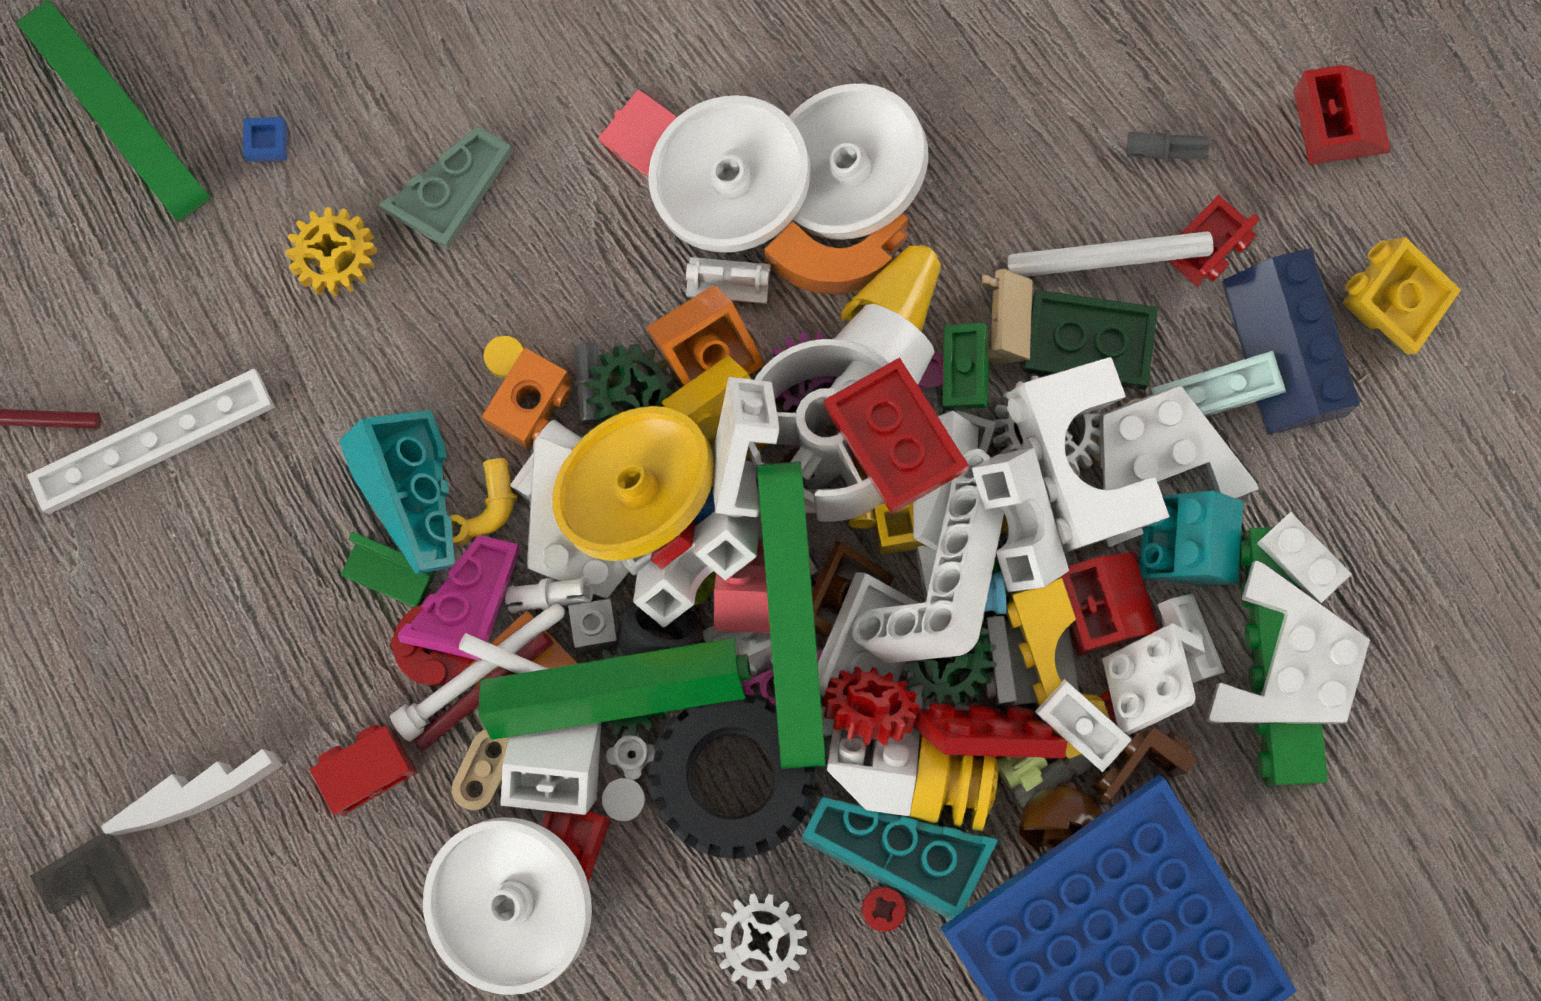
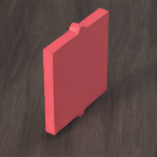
[598,89,677,177]

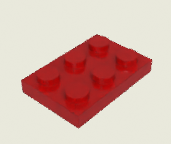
[823,357,969,514]
[913,703,1068,758]

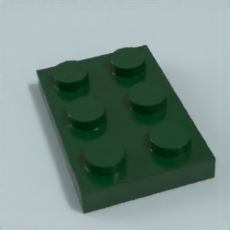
[1023,289,1158,390]

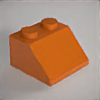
[646,284,765,387]

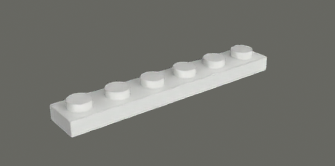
[27,368,275,514]

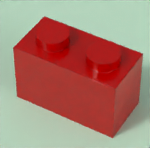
[309,724,417,816]

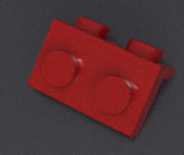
[1168,194,1260,288]

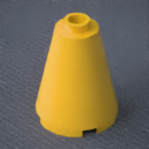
[841,245,941,332]

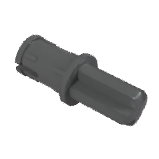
[1127,130,1209,162]
[572,342,605,426]

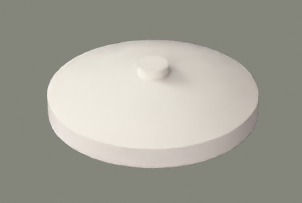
[789,83,928,240]
[648,95,811,253]
[423,817,592,995]

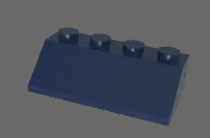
[1222,248,1360,435]

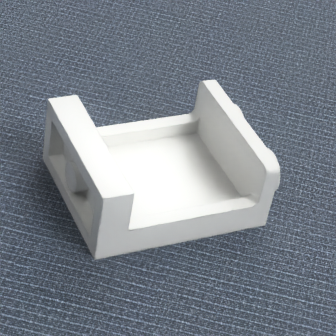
[712,377,780,518]

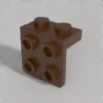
[1091,727,1197,805]

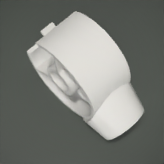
[748,304,935,522]

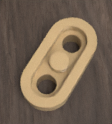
[452,729,509,811]

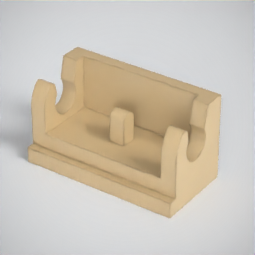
[982,269,1032,365]

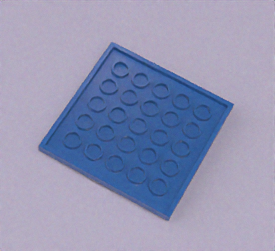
[940,775,1297,1001]

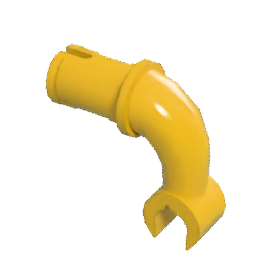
[449,458,518,546]

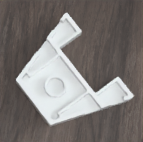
[1099,386,1259,547]
[527,436,629,599]
[1206,561,1370,724]

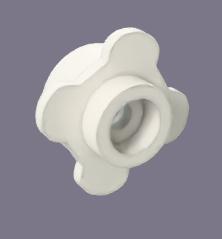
[606,730,655,780]

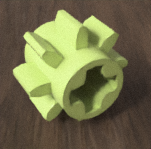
[997,756,1047,792]

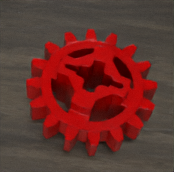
[822,666,919,746]

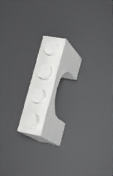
[1007,357,1170,553]

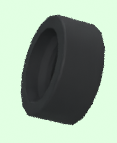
[618,602,703,656]

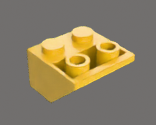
[661,355,768,461]

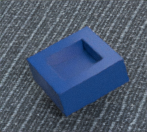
[243,117,287,162]

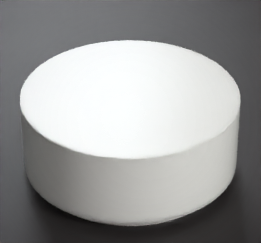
[602,778,646,822]

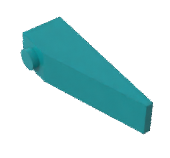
[339,410,455,574]

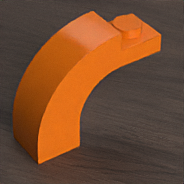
[764,213,909,294]

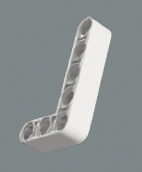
[852,449,1004,663]

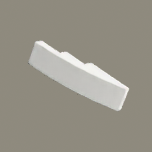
[101,749,283,835]

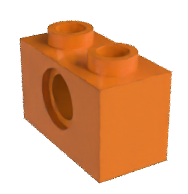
[481,348,572,450]

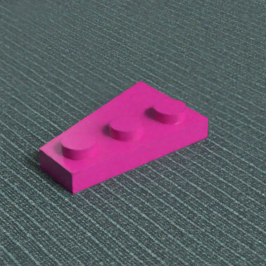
[397,535,520,660]

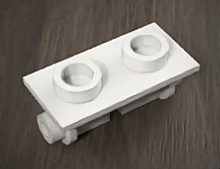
[686,257,771,304]

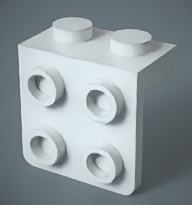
[1102,623,1205,735]

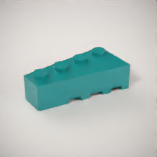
[800,797,998,920]

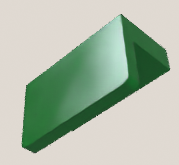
[943,323,989,412]
[341,532,436,608]

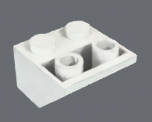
[827,719,920,816]
[501,722,601,815]

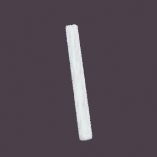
[1008,231,1213,277]

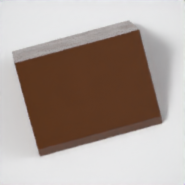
[812,540,894,638]

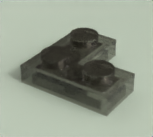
[30,832,151,929]

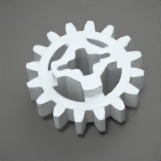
[713,893,807,990]

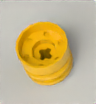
[908,735,999,831]

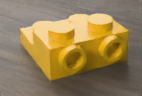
[1342,237,1461,355]

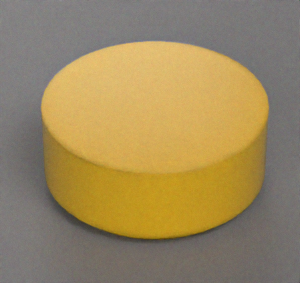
[484,336,523,379]

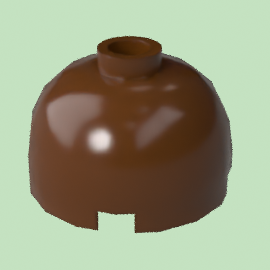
[1017,782,1103,853]

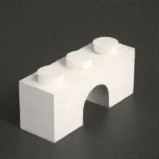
[972,448,1069,592]
[633,511,759,628]

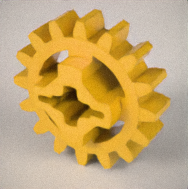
[285,207,377,297]

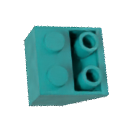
[1139,491,1243,586]

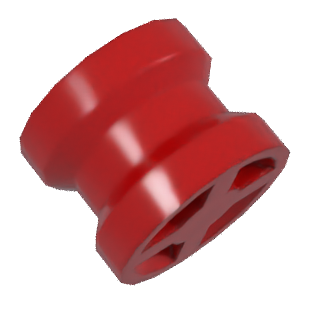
[862,887,906,932]

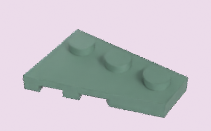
[378,126,513,250]

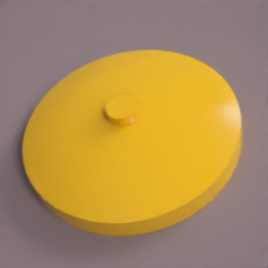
[552,406,714,561]

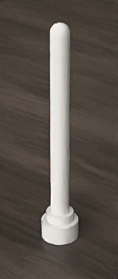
[390,604,565,742]

